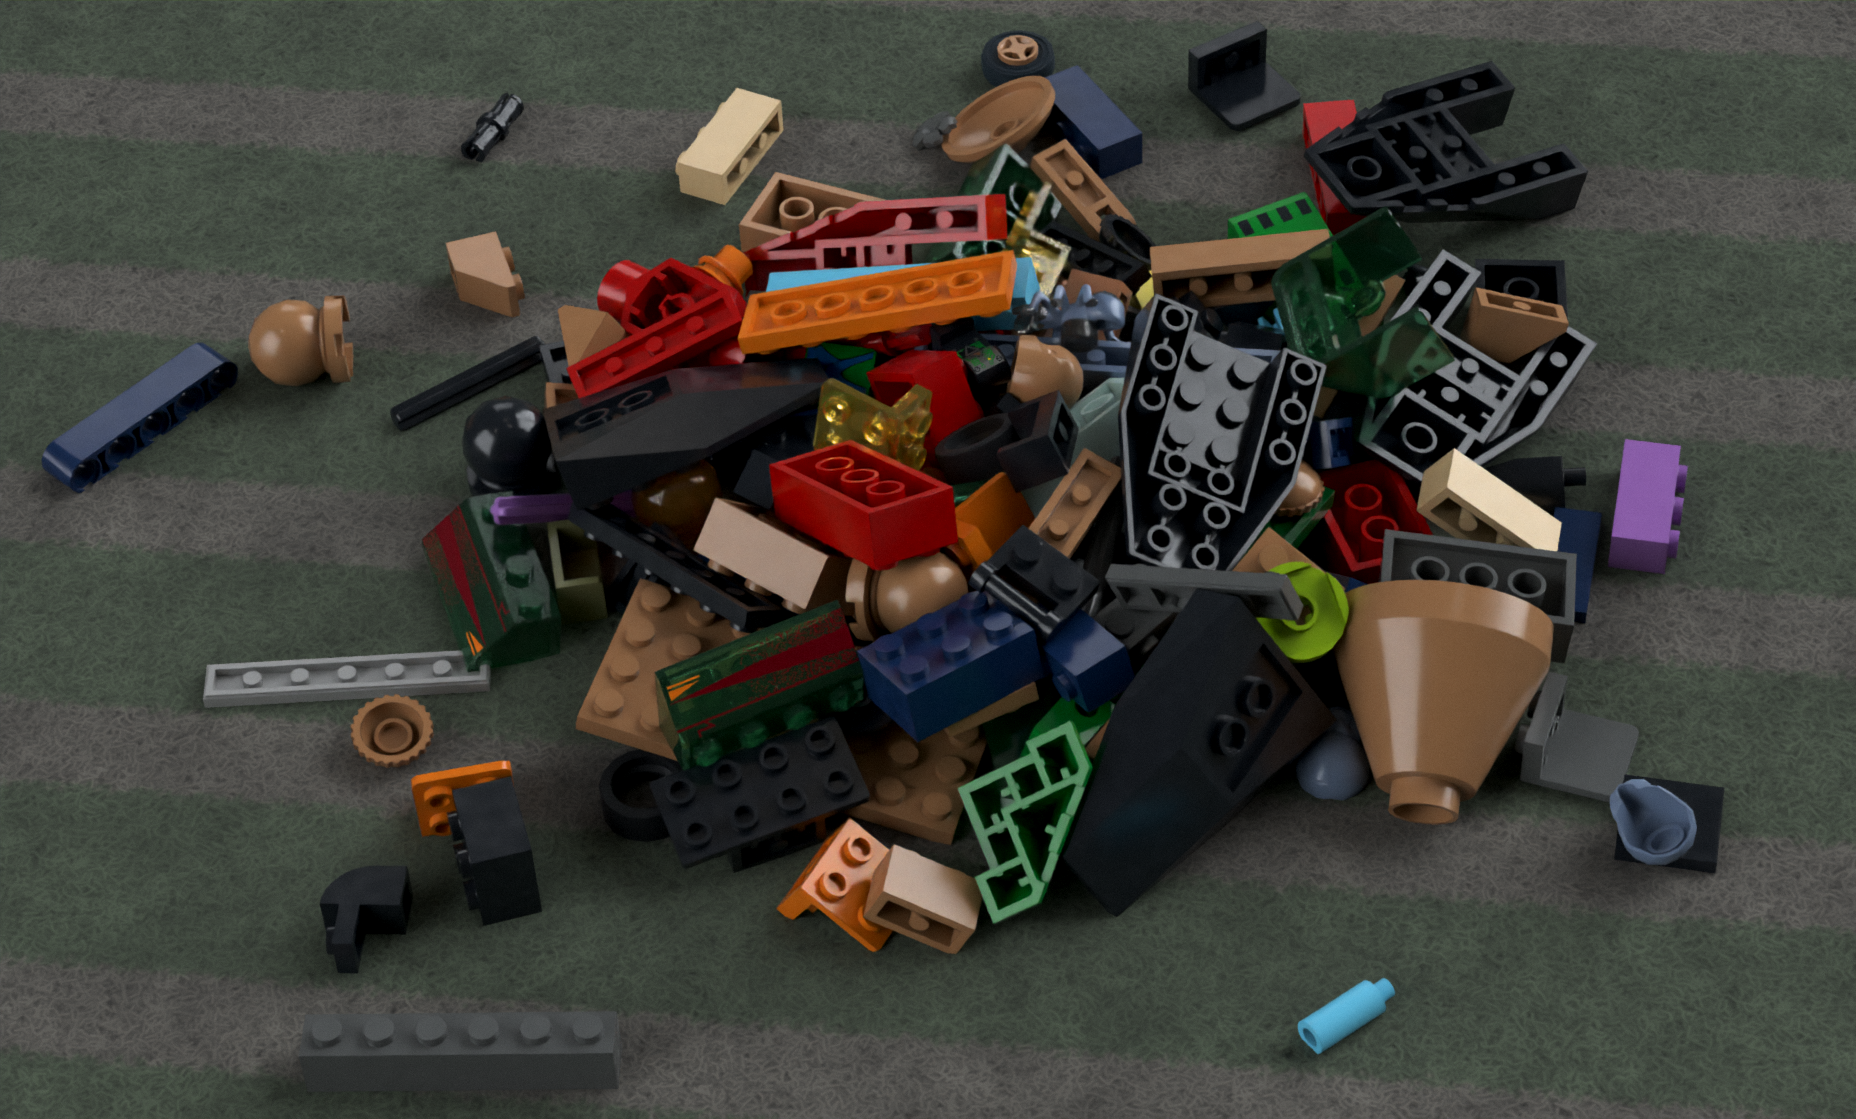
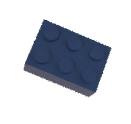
[857,591,1044,742]

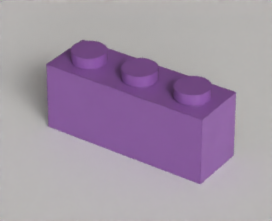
[1608,439,1688,574]

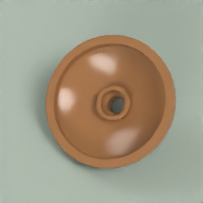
[941,76,1055,164]

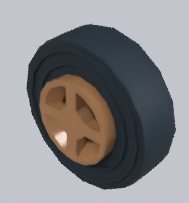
[981,30,1055,87]

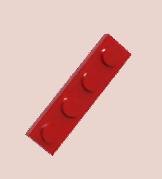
[566,287,743,398]

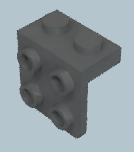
[1515,672,1639,802]

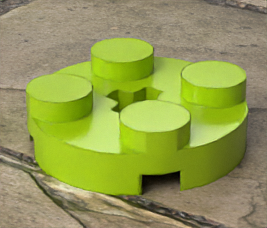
[1255,562,1349,663]

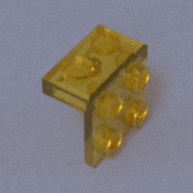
[1002,181,1071,298]
[813,378,933,471]

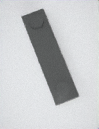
[1105,564,1303,620]

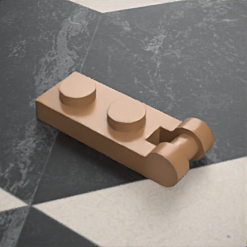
[1030,139,1136,242]

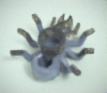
[1012,284,1125,353]

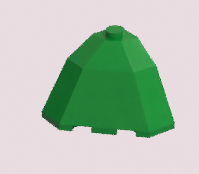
[958,721,1093,924]

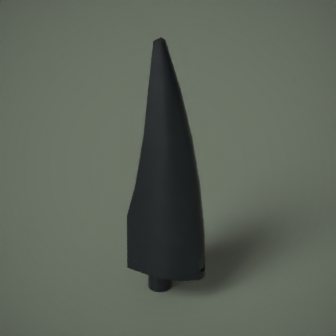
[1405,456,1586,517]

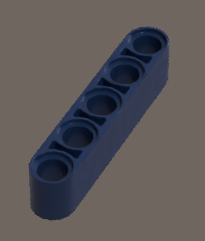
[42,343,238,493]

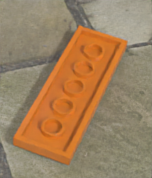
[738,250,1017,355]

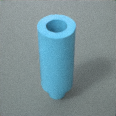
[1298,978,1395,1054]

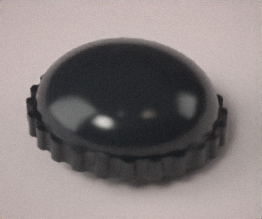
[1099,214,1156,271]

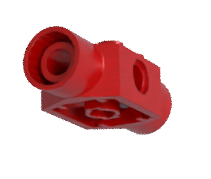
[597,258,784,370]

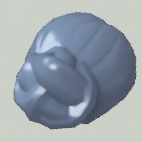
[1296,706,1370,800]
[1610,779,1697,865]

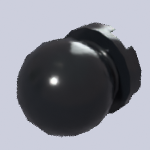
[462,396,557,508]

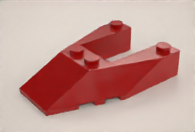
[743,194,1008,351]

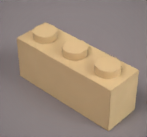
[676,88,783,205]
[1416,448,1562,551]

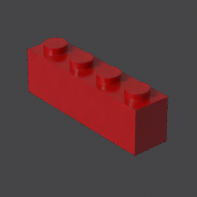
[1302,100,1386,243]

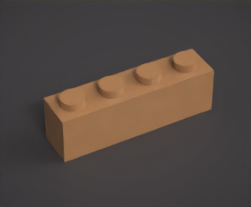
[1150,229,1335,307]

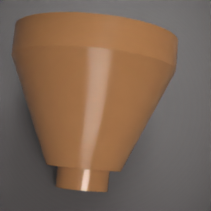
[1331,580,1554,825]

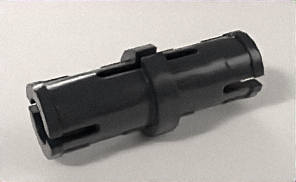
[461,93,524,162]

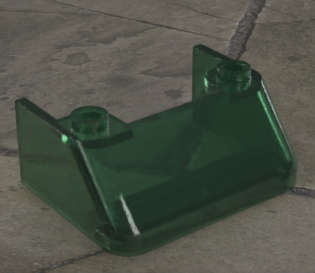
[1271,206,1455,398]

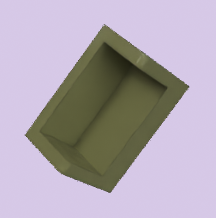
[546,520,608,625]

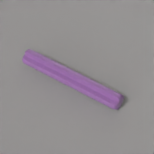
[490,490,655,525]

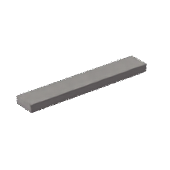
[203,649,492,708]

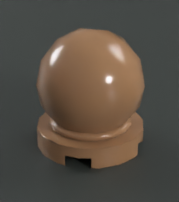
[248,295,354,386]
[845,552,968,641]

